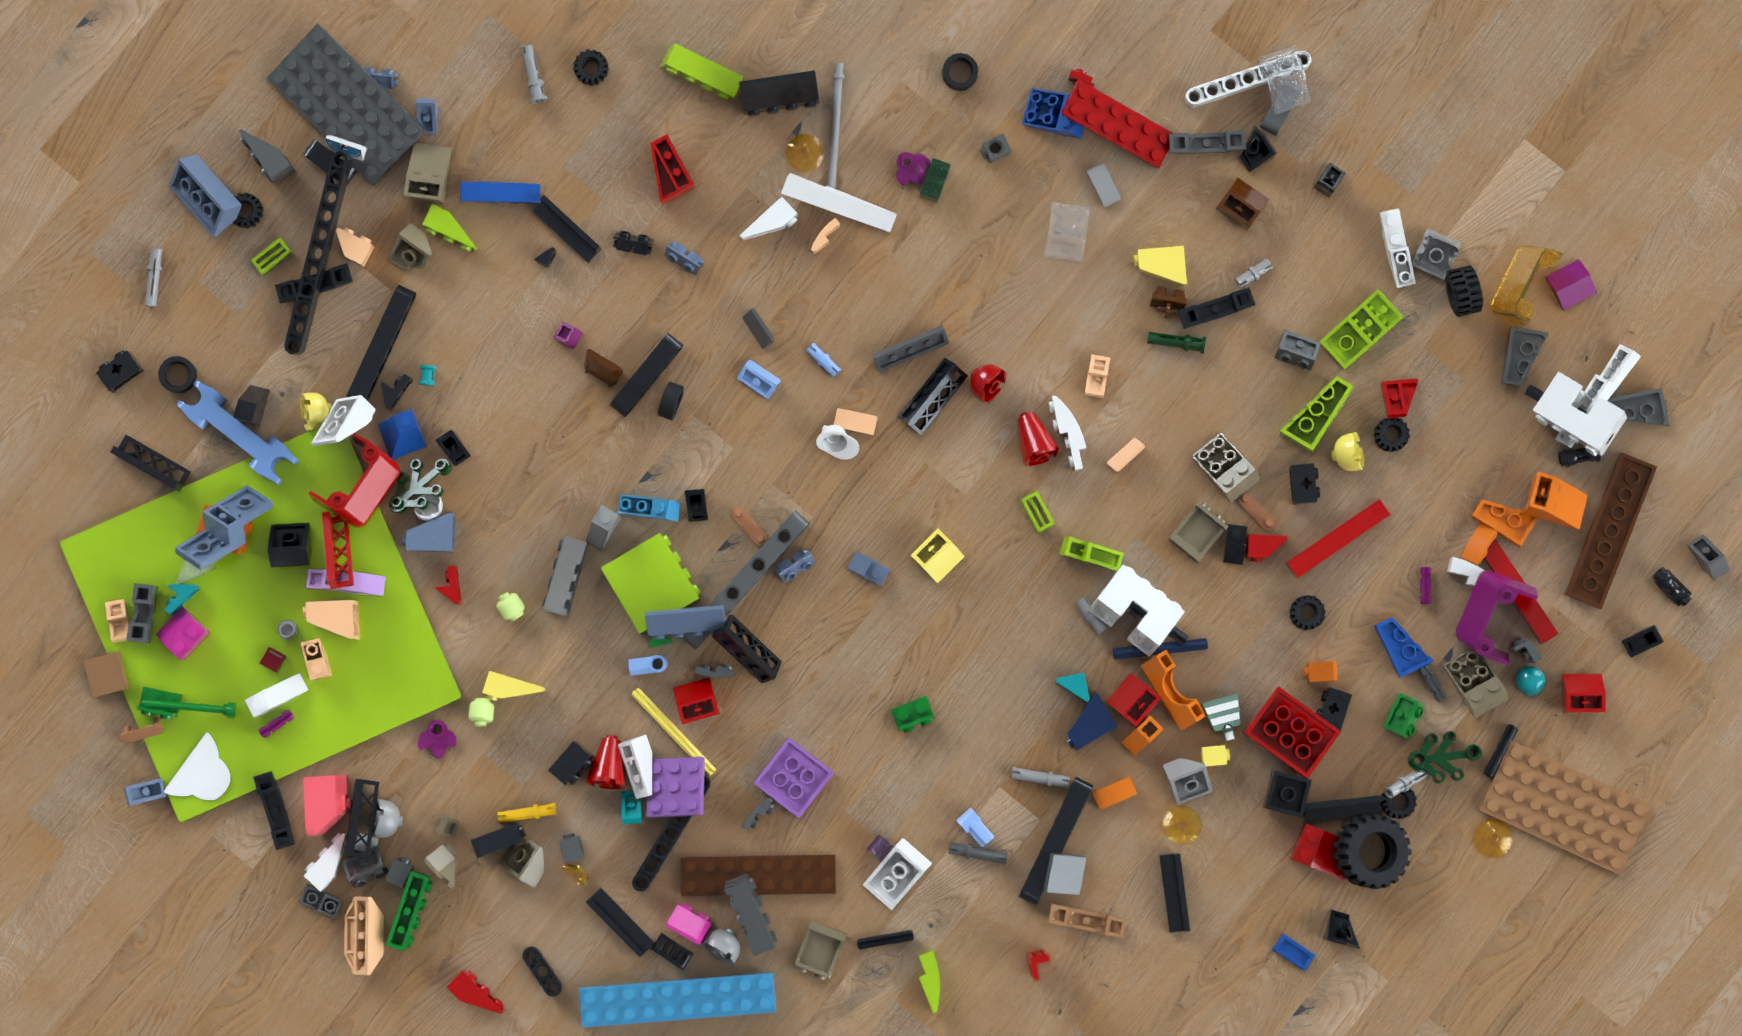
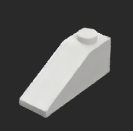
[740,197,798,241]
[245,673,309,717]
[618,735,652,799]

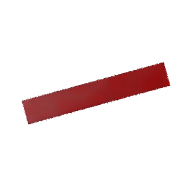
[1286,499,1391,579]
[1484,539,1559,644]

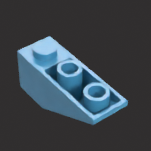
[618,494,681,522]

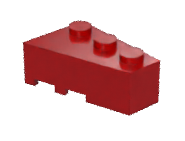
[650,134,695,205]

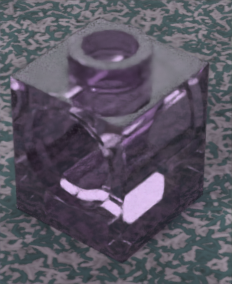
[866,834,894,861]

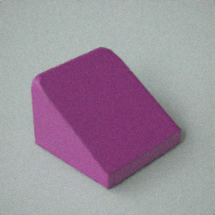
[554,322,583,349]

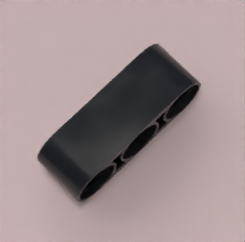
[302,139,358,185]

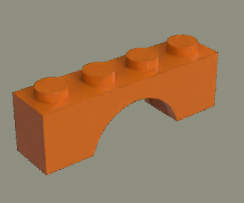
[1141,650,1207,731]

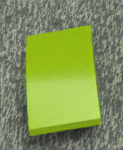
[1319,289,1404,369]

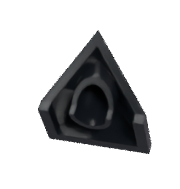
[1240,125,1277,172]
[1323,910,1360,949]

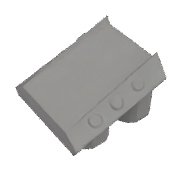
[1412,229,1462,280]

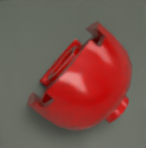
[970,364,1007,403]

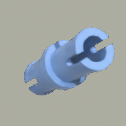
[806,343,841,378]

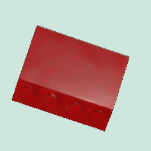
[1243,686,1341,779]

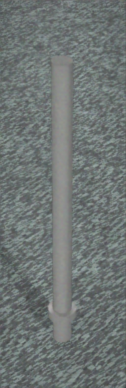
[828,63,845,188]

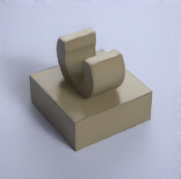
[434,815,459,839]

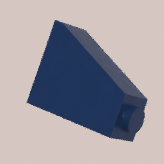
[1066,694,1117,750]

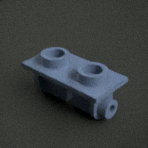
[364,67,399,89]
[664,241,705,275]
[775,548,816,582]

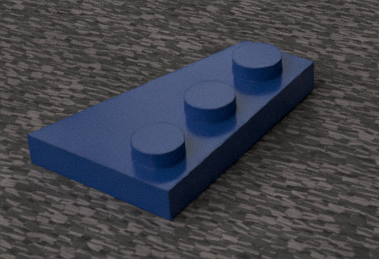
[1374,617,1434,678]

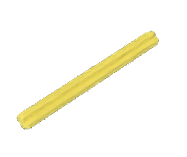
[632,688,716,776]

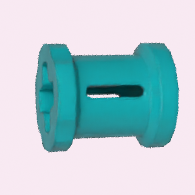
[419,365,437,386]

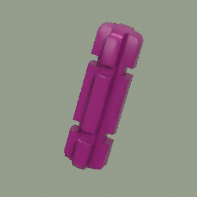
[1420,567,1431,604]
[259,710,294,738]

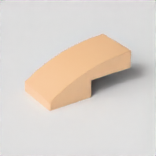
[811,218,840,255]
[1084,354,1110,398]
[834,408,877,435]
[105,599,129,643]

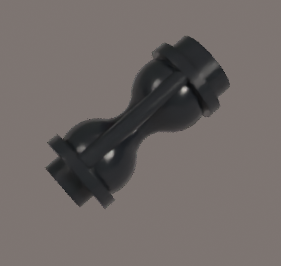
[1558,448,1603,468]
[1652,567,1692,606]

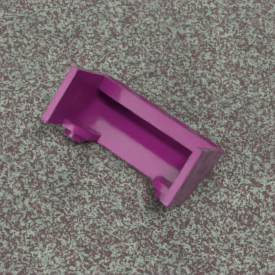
[1456,570,1538,665]

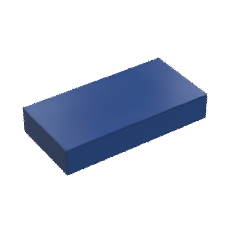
[1272,933,1315,971]

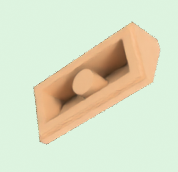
[1107,438,1145,473]

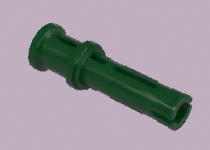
[1147,331,1206,354]

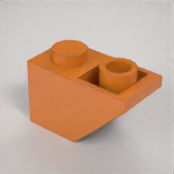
[1121,715,1163,756]

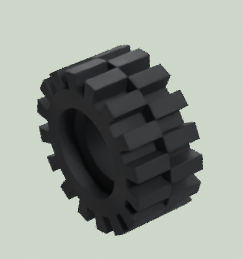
[573,49,609,86]
[233,192,264,229]
[1373,418,1410,452]
[1289,595,1326,630]
[1381,788,1417,819]

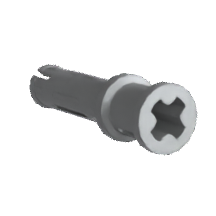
[521,45,548,104]

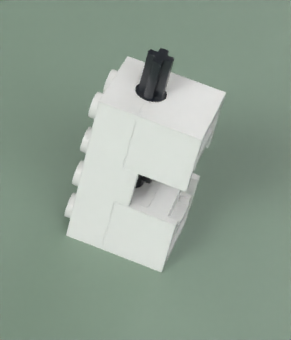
[1525,371,1627,456]
[1088,565,1189,657]

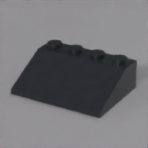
[739,70,820,117]

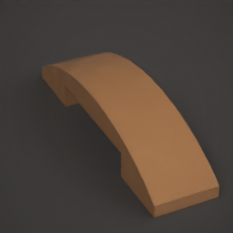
[1047,904,1127,938]

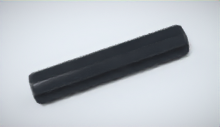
[1484,724,1518,778]
[857,930,914,950]

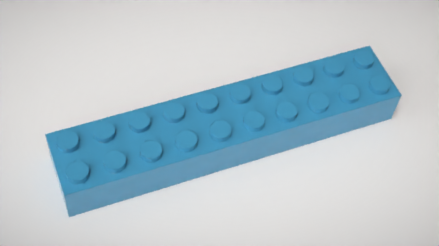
[579,972,776,1028]

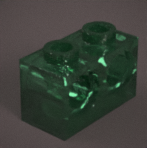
[920,158,951,203]

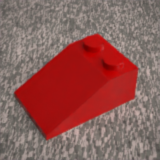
[1290,823,1345,880]

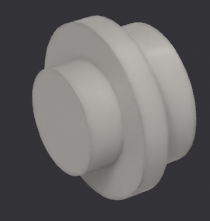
[278,620,298,640]

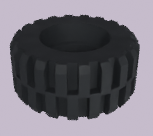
[1333,814,1412,889]

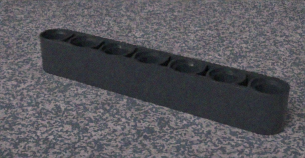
[346,285,417,401]
[632,775,711,892]
[1019,777,1094,905]

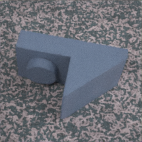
[416,98,439,135]
[847,552,890,586]
[123,778,166,806]

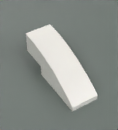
[1447,557,1485,587]

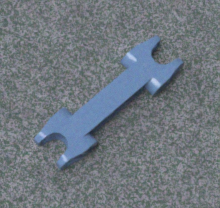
[176,380,299,486]

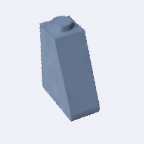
[403,513,456,552]

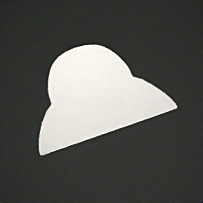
[164,732,231,800]

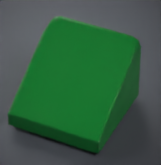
[649,637,673,647]

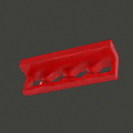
[322,512,354,589]
[1026,949,1050,981]

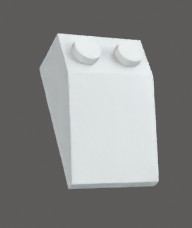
[311,395,376,446]
[863,838,932,910]

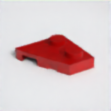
[1381,378,1418,419]

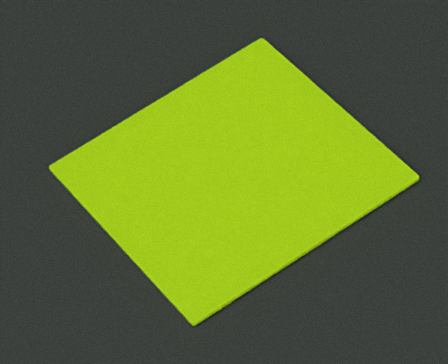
[60,429,461,822]

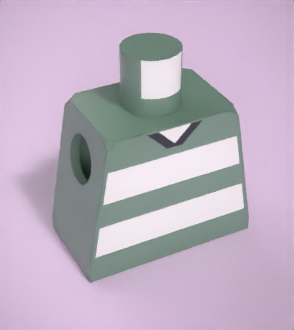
[1201,694,1241,741]

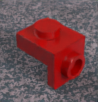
[1068,69,1095,88]

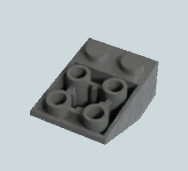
[239,129,296,184]

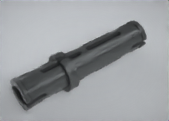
[948,842,1008,865]

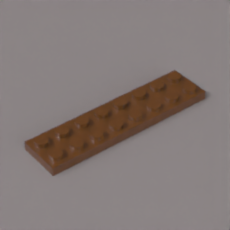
[1564,452,1657,609]
[681,855,836,896]

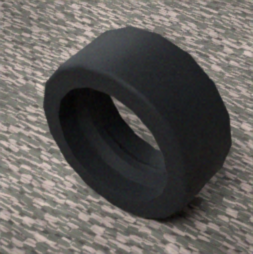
[942,53,978,91]
[158,356,197,393]
[658,382,684,420]

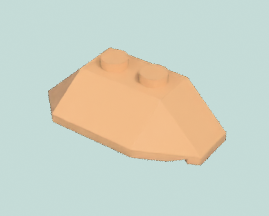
[344,896,384,975]

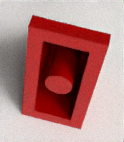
[1246,534,1287,562]

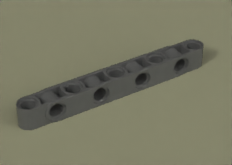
[682,510,810,649]

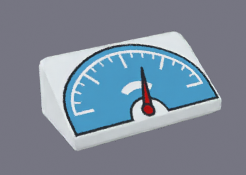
[326,135,367,161]

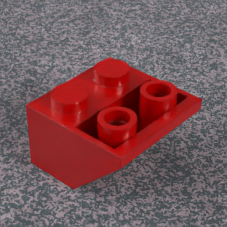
[1106,673,1161,727]
[1562,674,1606,713]
[673,677,720,725]

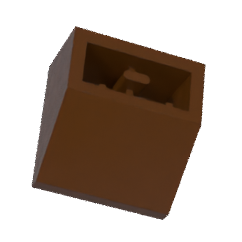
[1216,178,1269,230]

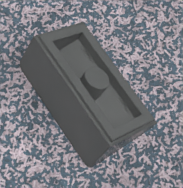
[743,308,774,348]

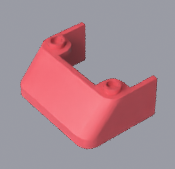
[303,775,351,836]

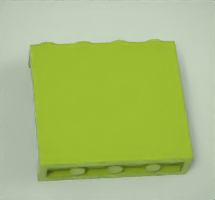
[601,533,701,634]

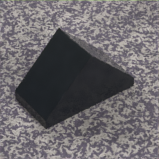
[1314,163,1346,197]
[436,429,471,466]
[685,489,708,522]

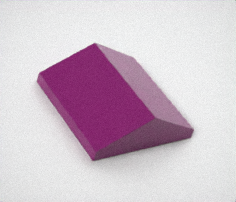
[1545,259,1597,310]

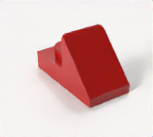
[435,566,462,605]

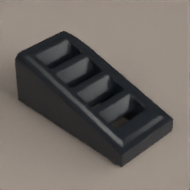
[651,933,694,970]

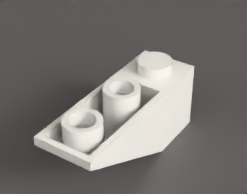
[304,833,347,892]

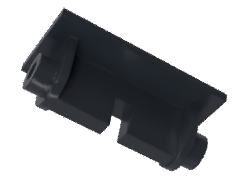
[613,231,654,256]

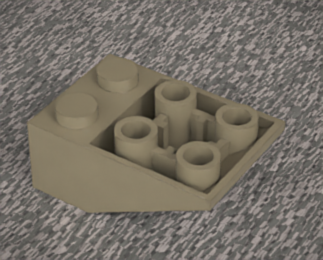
[403,143,452,204]
[1192,433,1261,503]
[1443,649,1508,718]

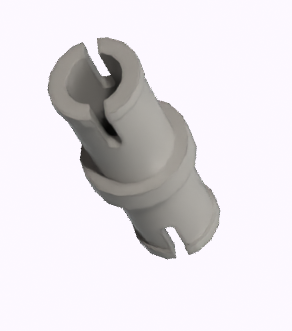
[1234,258,1273,289]
[1075,597,1108,634]

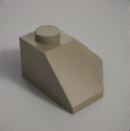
[387,223,432,270]
[499,839,545,888]
[423,844,458,888]

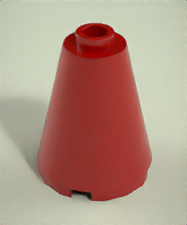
[1017,411,1060,467]
[586,735,624,790]

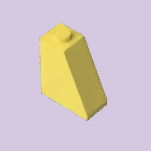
[1134,246,1187,287]

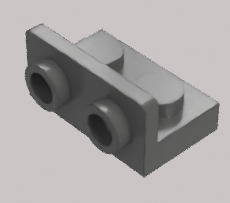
[1275,330,1320,370]
[1508,638,1541,663]
[342,846,389,888]

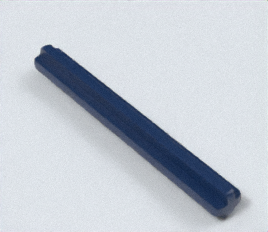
[1112,638,1208,660]

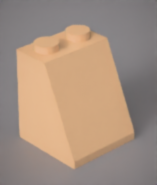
[303,600,360,640]

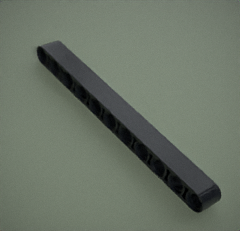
[284,151,352,355]

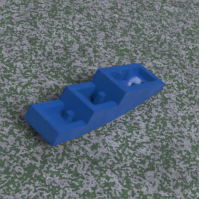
[460,182,540,204]

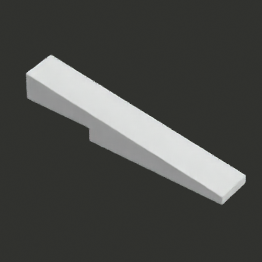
[781,173,897,232]
[1555,344,1641,448]

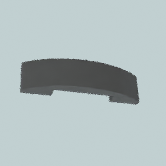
[1169,130,1246,154]

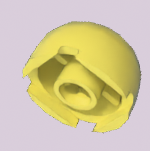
[300,393,332,431]
[1331,432,1364,471]

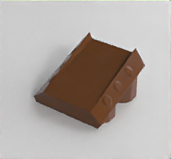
[584,349,623,387]

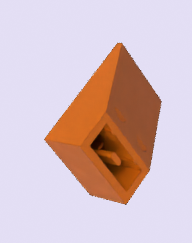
[1524,471,1588,531]

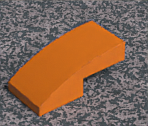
[1461,523,1497,566]
[1092,776,1138,810]

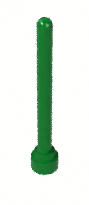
[141,699,236,718]

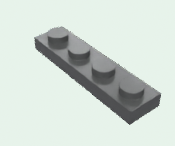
[872,325,949,372]

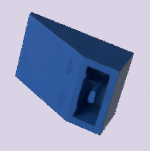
[1022,88,1084,139]

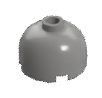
[372,799,403,838]
[701,928,741,965]

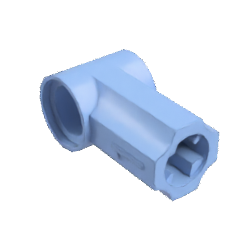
[628,655,668,676]
[956,808,995,848]

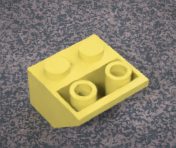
[910,529,965,584]

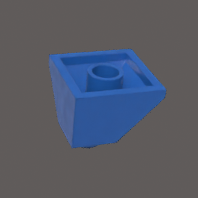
[378,409,427,459]

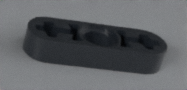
[523,946,562,996]

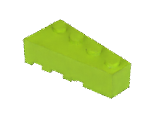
[660,43,743,100]
[1280,376,1353,454]

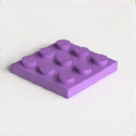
[754,738,835,818]
[647,757,705,818]

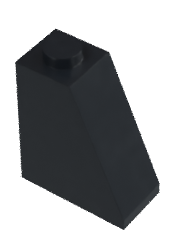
[233,385,270,427]
[471,823,526,858]

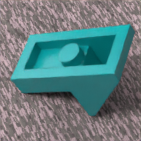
[165,584,201,615]
[621,791,643,825]

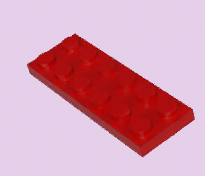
[1061,80,1174,169]

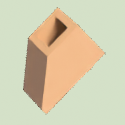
[336,227,374,267]
[301,638,332,681]

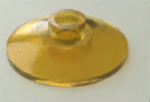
[786,134,824,172]
[1163,806,1201,845]
[1473,819,1512,858]

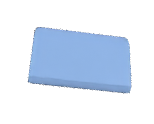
[737,360,781,399]

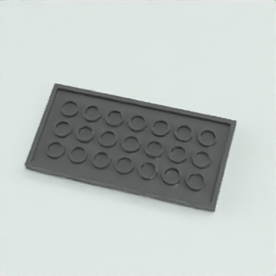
[267,23,426,185]

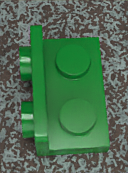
[136,687,182,720]
[1383,692,1424,740]
[891,696,935,733]

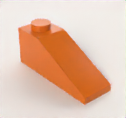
[1303,661,1338,683]

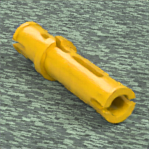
[497,802,557,824]

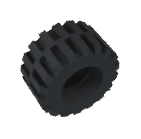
[1445,265,1483,317]

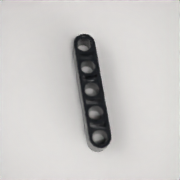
[610,333,683,417]

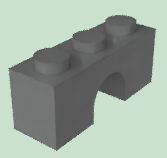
[127,583,158,644]

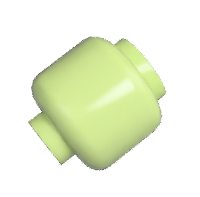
[496,592,525,621]
[468,698,494,727]

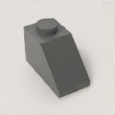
[1687,534,1730,580]

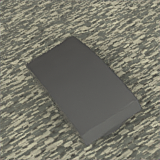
[694,663,736,678]
[742,797,775,830]
[299,884,343,918]

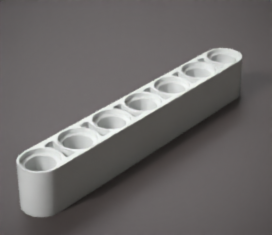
[1185,51,1311,108]

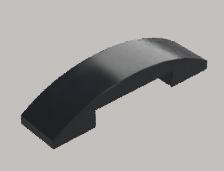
[275,263,353,303]
[1177,287,1255,329]
[253,771,295,850]

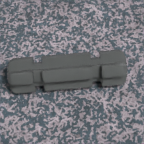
[1419,665,1446,701]

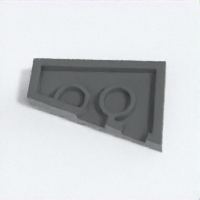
[1501,326,1549,387]
[1607,388,1670,426]

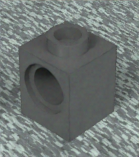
[981,134,1011,163]
[559,833,585,863]
[385,857,414,888]

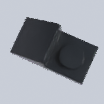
[381,374,413,411]
[1223,524,1247,565]
[1622,625,1664,658]

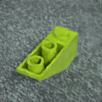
[422,204,477,252]

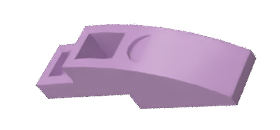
[306,569,386,596]

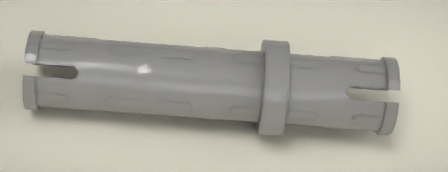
[145,248,163,307]
[1384,763,1434,798]
[1011,767,1070,788]

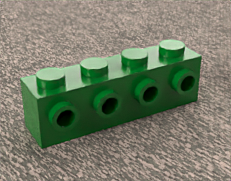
[386,870,433,951]

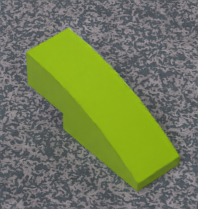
[1059,536,1124,571]
[919,949,940,1014]

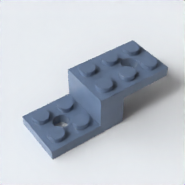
[175,485,273,570]

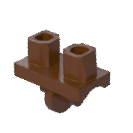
[1150,286,1187,319]

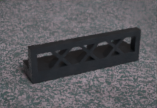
[533,195,602,263]
[898,358,968,435]
[110,435,191,491]
[712,614,782,683]
[344,779,379,859]
[1304,795,1383,823]
[1159,853,1190,933]
[586,888,655,958]

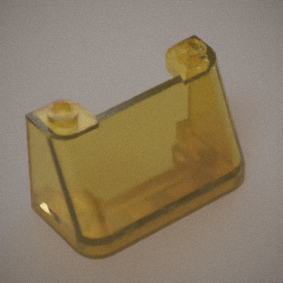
[1490,245,1563,328]

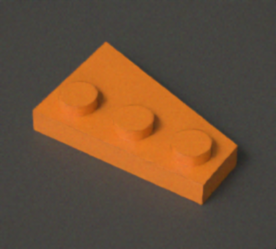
[1471,500,1538,548]

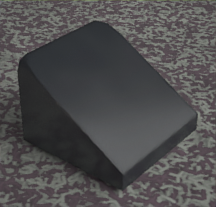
[534,247,557,268]

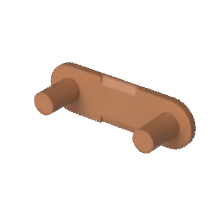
[1238,492,1275,531]
[732,507,768,546]
[119,717,164,743]

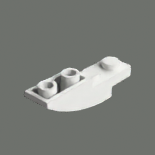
[1379,208,1416,288]
[1048,396,1086,471]

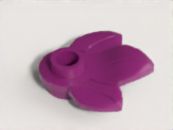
[896,152,931,186]
[418,720,456,759]

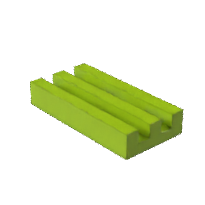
[250,237,293,276]
[1020,491,1055,533]

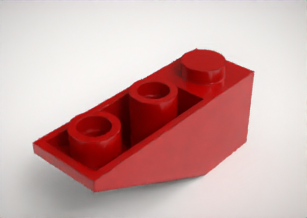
[447,970,505,1014]

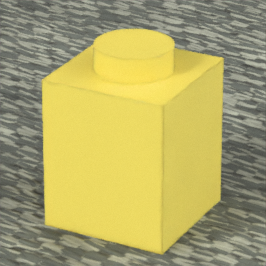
[1200,745,1230,766]

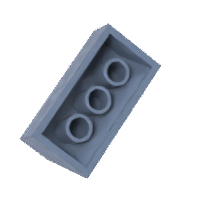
[169,154,242,238]
[645,605,726,640]

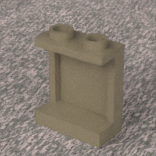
[1168,502,1228,563]
[794,920,847,980]

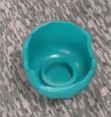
[1516,666,1546,696]

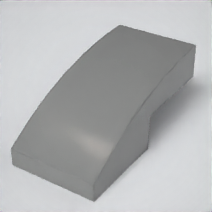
[1086,163,1121,207]

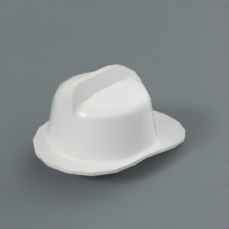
[816,425,859,460]

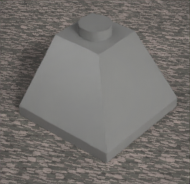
[1163,758,1213,805]

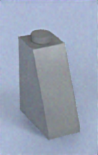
[586,505,622,551]

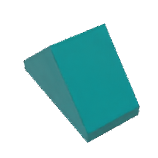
[1055,673,1090,703]

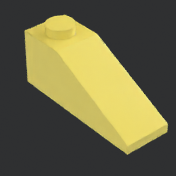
[482,671,546,701]

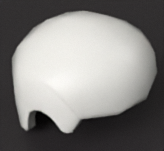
[414,492,443,521]

